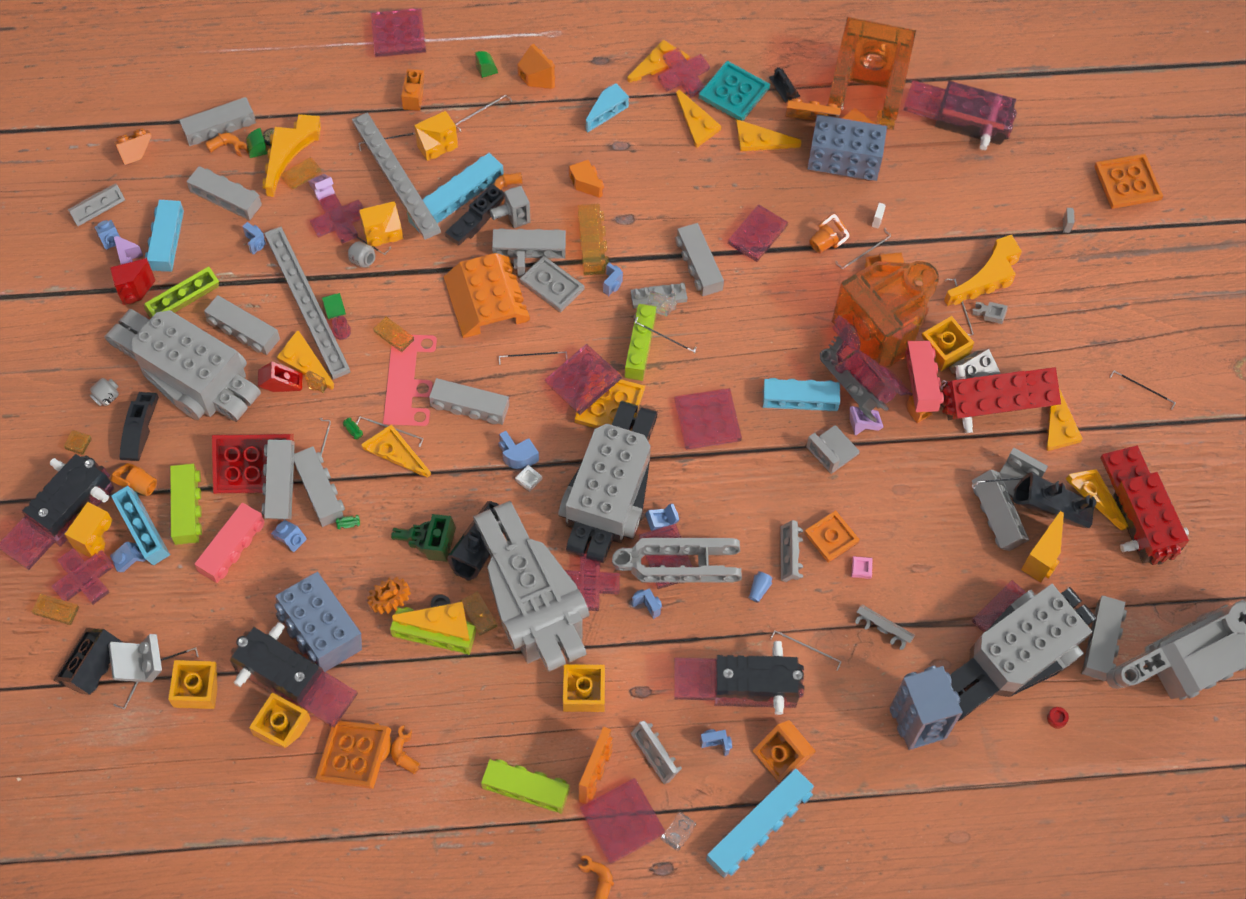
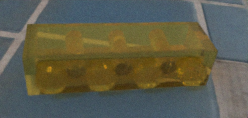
[578,204,609,275]

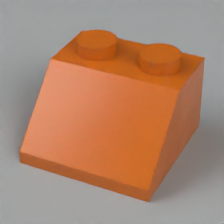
[753,720,816,783]

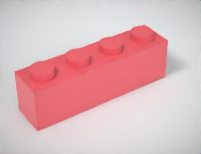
[905,341,944,412]
[194,502,264,583]

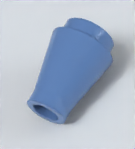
[748,571,773,603]

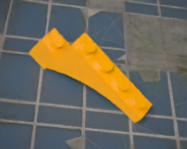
[263,114,321,197]
[944,235,1022,306]

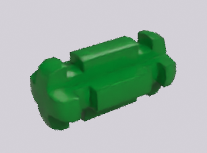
[343,417,363,440]
[336,515,360,529]

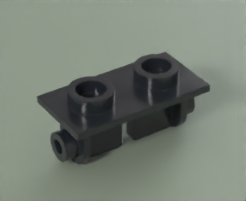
[769,67,800,103]

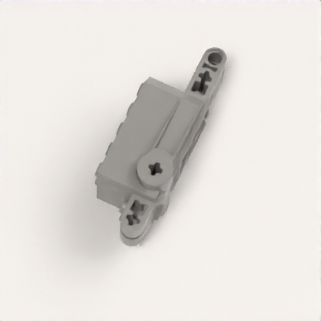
[104,309,261,422]
[473,501,590,672]
[1106,599,1246,700]

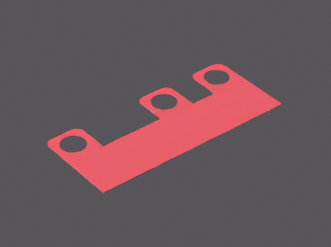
[383,334,437,426]

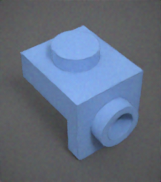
[95,220,120,249]
[242,222,266,255]
[603,263,623,296]
[645,504,679,531]
[271,519,307,552]
[110,542,146,572]
[632,588,662,619]
[700,729,732,756]

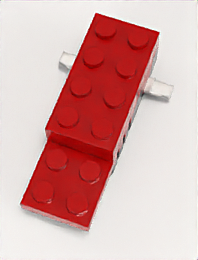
[940,365,1061,433]
[1100,445,1189,565]

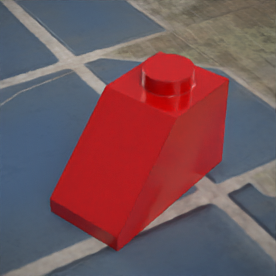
[258,361,303,392]

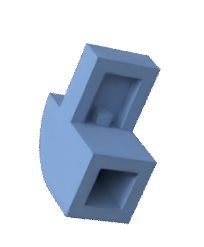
[498,431,539,469]

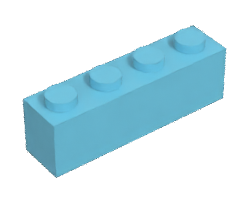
[145,200,184,272]
[763,378,840,411]
[111,486,170,566]

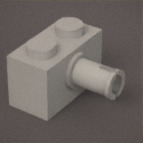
[490,186,530,228]

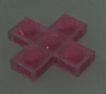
[658,48,710,98]
[310,194,364,244]
[52,548,115,604]
[565,554,620,611]

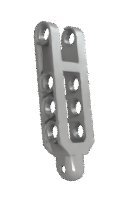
[612,538,742,582]

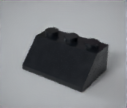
[54,628,123,695]

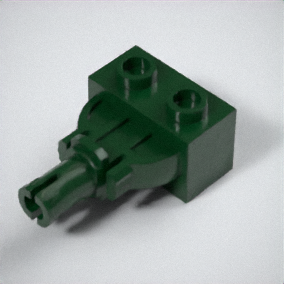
[391,514,456,562]

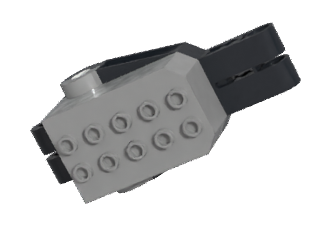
[559,400,658,563]
[950,584,1097,722]

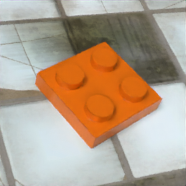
[804,510,860,563]

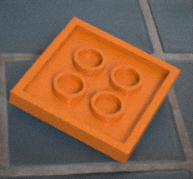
[785,99,841,121]
[1094,154,1163,209]
[315,720,391,789]
[579,726,613,805]

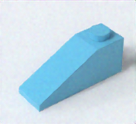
[586,83,629,132]

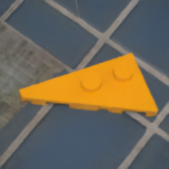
[627,40,690,83]
[676,90,721,148]
[736,120,801,152]
[277,331,334,390]
[1046,388,1083,451]
[361,424,431,478]
[1065,469,1128,531]
[392,602,470,641]

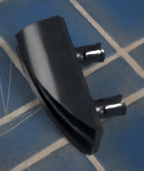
[1012,472,1096,528]
[448,501,504,581]

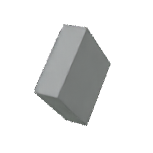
[1063,208,1074,233]

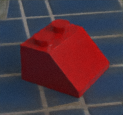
[110,258,156,305]

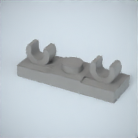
[68,183,125,226]
[630,283,688,309]
[780,520,803,582]
[855,605,915,650]
[630,721,682,784]

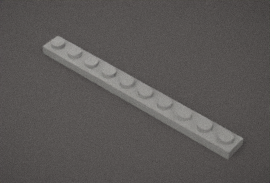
[352,112,441,240]
[264,227,351,380]

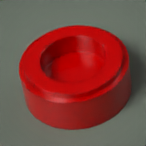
[1047,707,1069,729]

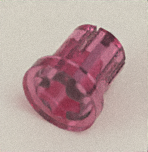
[332,316,351,340]

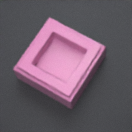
[851,556,872,579]

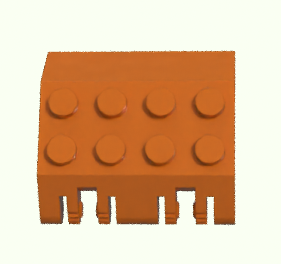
[443,253,530,338]

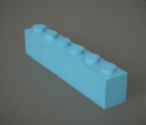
[407,153,504,231]
[706,769,814,878]

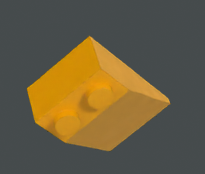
[1021,511,1064,583]

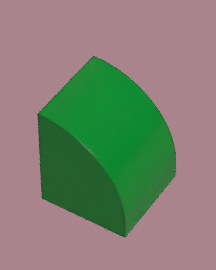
[475,51,498,78]
[246,128,267,158]
[322,293,346,319]

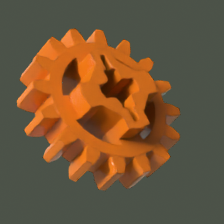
[367,577,411,614]

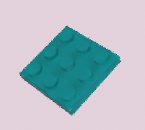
[699,61,770,121]

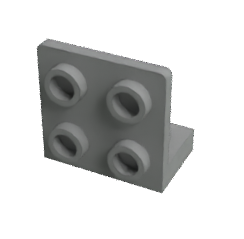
[949,349,1001,379]
[806,426,860,474]
[1000,448,1048,498]
[108,634,162,682]

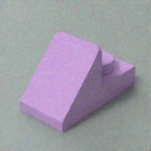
[308,174,335,201]
[114,236,143,264]
[849,406,883,435]

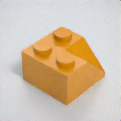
[414,111,458,161]
[359,201,403,247]
[922,316,974,371]
[65,502,112,560]
[169,660,217,709]
[563,665,605,712]
[249,693,311,748]

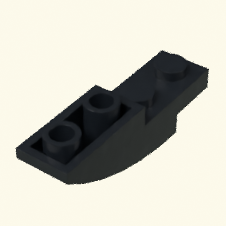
[445,184,505,246]
[119,392,159,461]

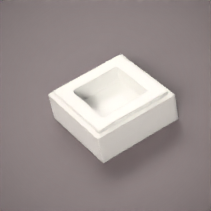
[872,203,886,229]
[515,465,542,492]

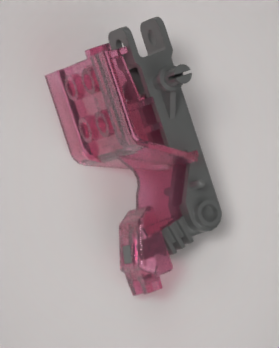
[820,315,913,423]

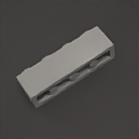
[179,97,256,146]
[187,166,262,221]
[675,223,724,297]
[492,228,566,259]
[204,295,280,355]
[429,378,509,425]
[262,440,295,520]
[294,447,345,527]
[972,470,1029,551]
[1081,595,1127,681]

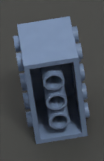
[807,114,887,181]
[274,571,362,675]
[890,666,962,750]

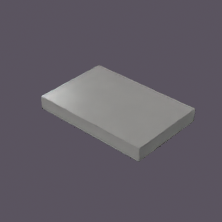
[519,256,585,313]

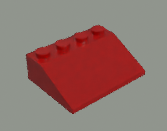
[212,434,294,494]

